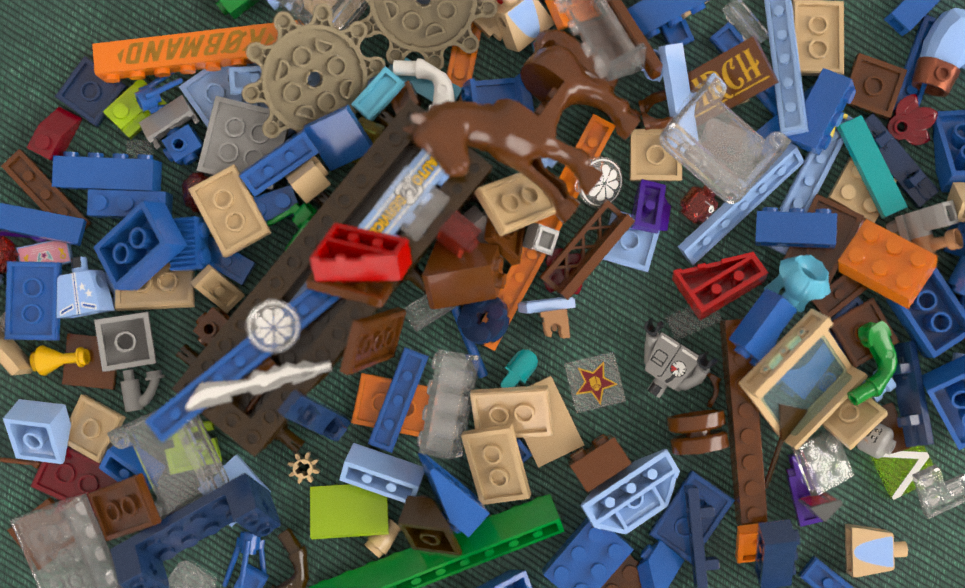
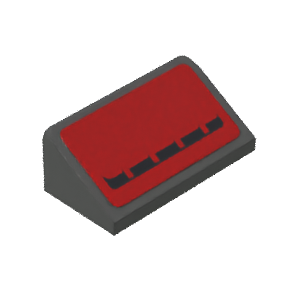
[798,491,843,522]

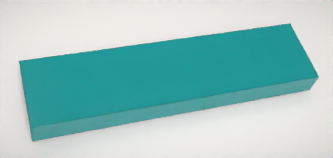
[836,115,908,219]

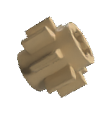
[288,451,321,484]

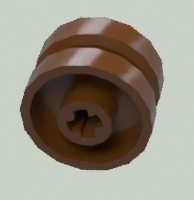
[667,409,729,455]

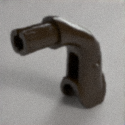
[270,527,309,588]

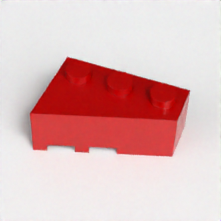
[672,252,768,321]

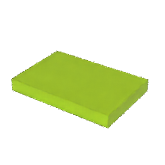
[310,484,389,539]

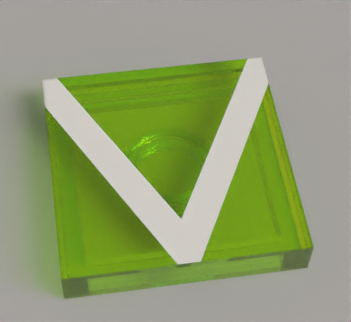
[870,445,940,500]

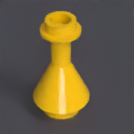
[30,345,91,376]

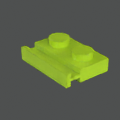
[103,80,167,140]

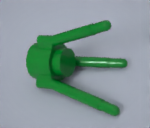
[266,202,318,251]

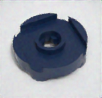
[457,297,510,345]

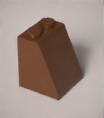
[422,236,506,309]

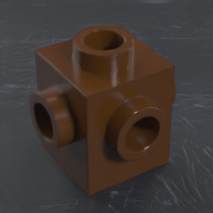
[193,307,231,347]

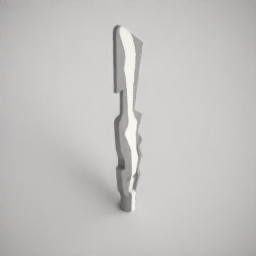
[186,360,332,411]

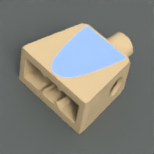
[494,0,555,52]
[845,524,908,577]

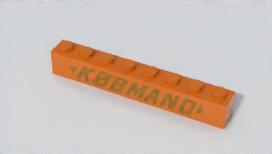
[92,20,300,83]

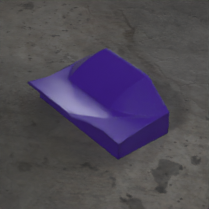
[631,179,671,234]

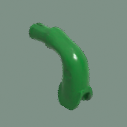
[847,321,898,406]

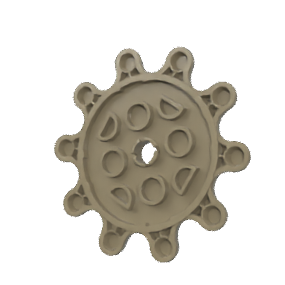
[360,0,497,70]
[242,3,386,138]

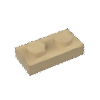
[191,264,245,313]

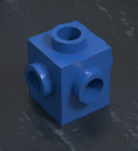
[162,124,203,166]

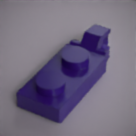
[786,452,823,527]

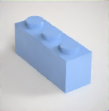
[340,443,425,503]

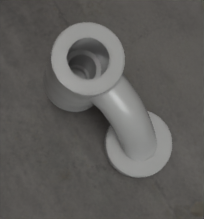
[120,369,165,412]

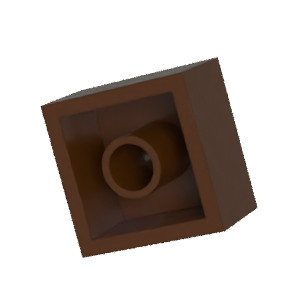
[568,433,632,493]

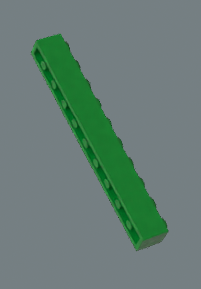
[309,494,565,588]

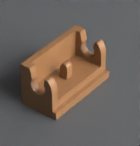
[538,309,570,338]

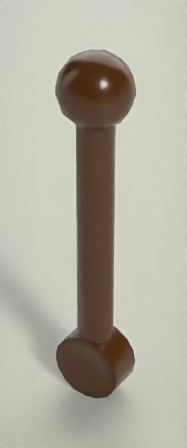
[0,457,41,468]

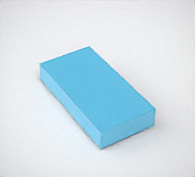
[351,66,405,123]

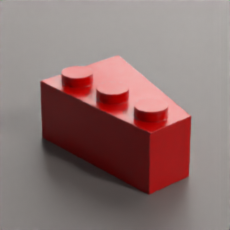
[310,223,412,282]

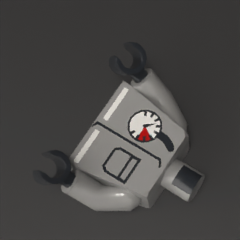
[644,317,718,398]

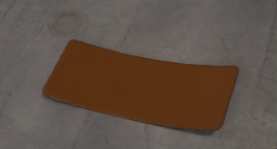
[880,403,910,454]

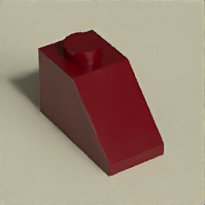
[26,107,83,161]

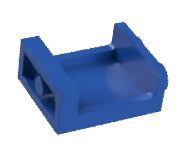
[461,74,534,113]

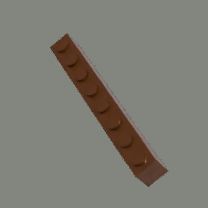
[720,319,768,526]

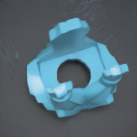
[764,254,831,312]

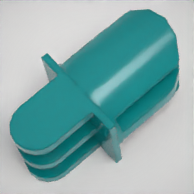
[501,349,538,388]

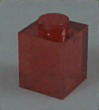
[436,210,482,258]

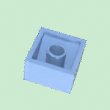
[3,399,71,464]

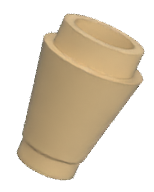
[364,519,401,558]

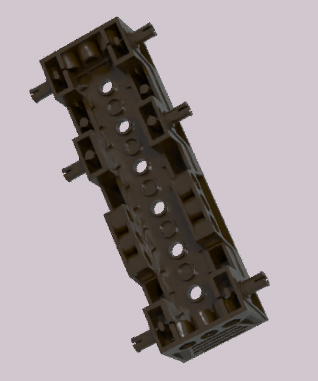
[172,99,493,457]

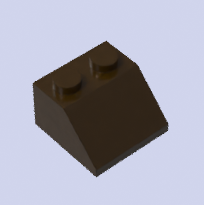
[398,495,462,556]

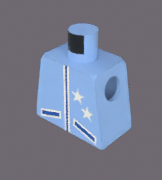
[57,257,115,318]

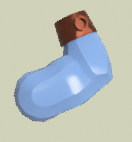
[911,8,965,97]

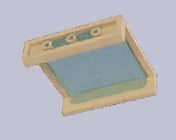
[739,309,868,450]

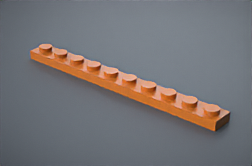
[480,114,615,351]

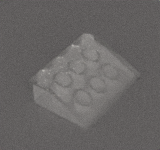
[10,493,123,588]

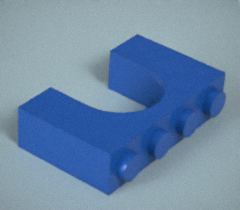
[729,288,833,399]

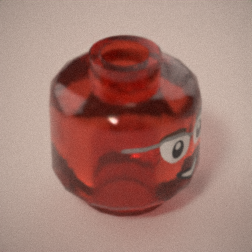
[680,185,718,224]

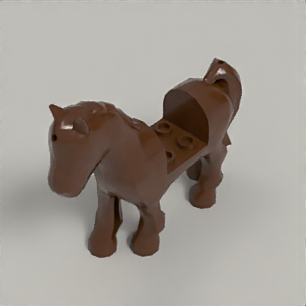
[403,29,641,224]

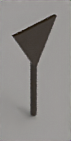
[765,404,809,489]

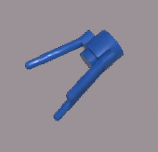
[134,72,192,114]
[222,531,267,588]

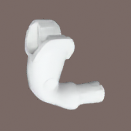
[393,58,455,108]

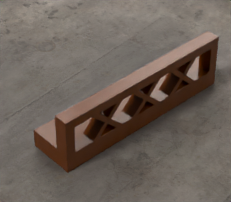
[539,199,635,300]

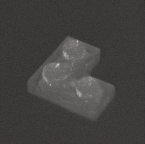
[912,464,965,519]

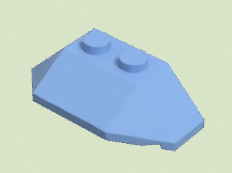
[581,449,680,534]

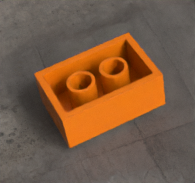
[838,219,938,309]

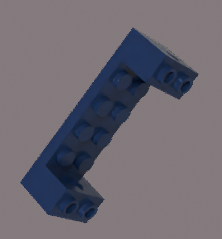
[110,473,281,588]

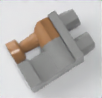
[886,200,963,254]

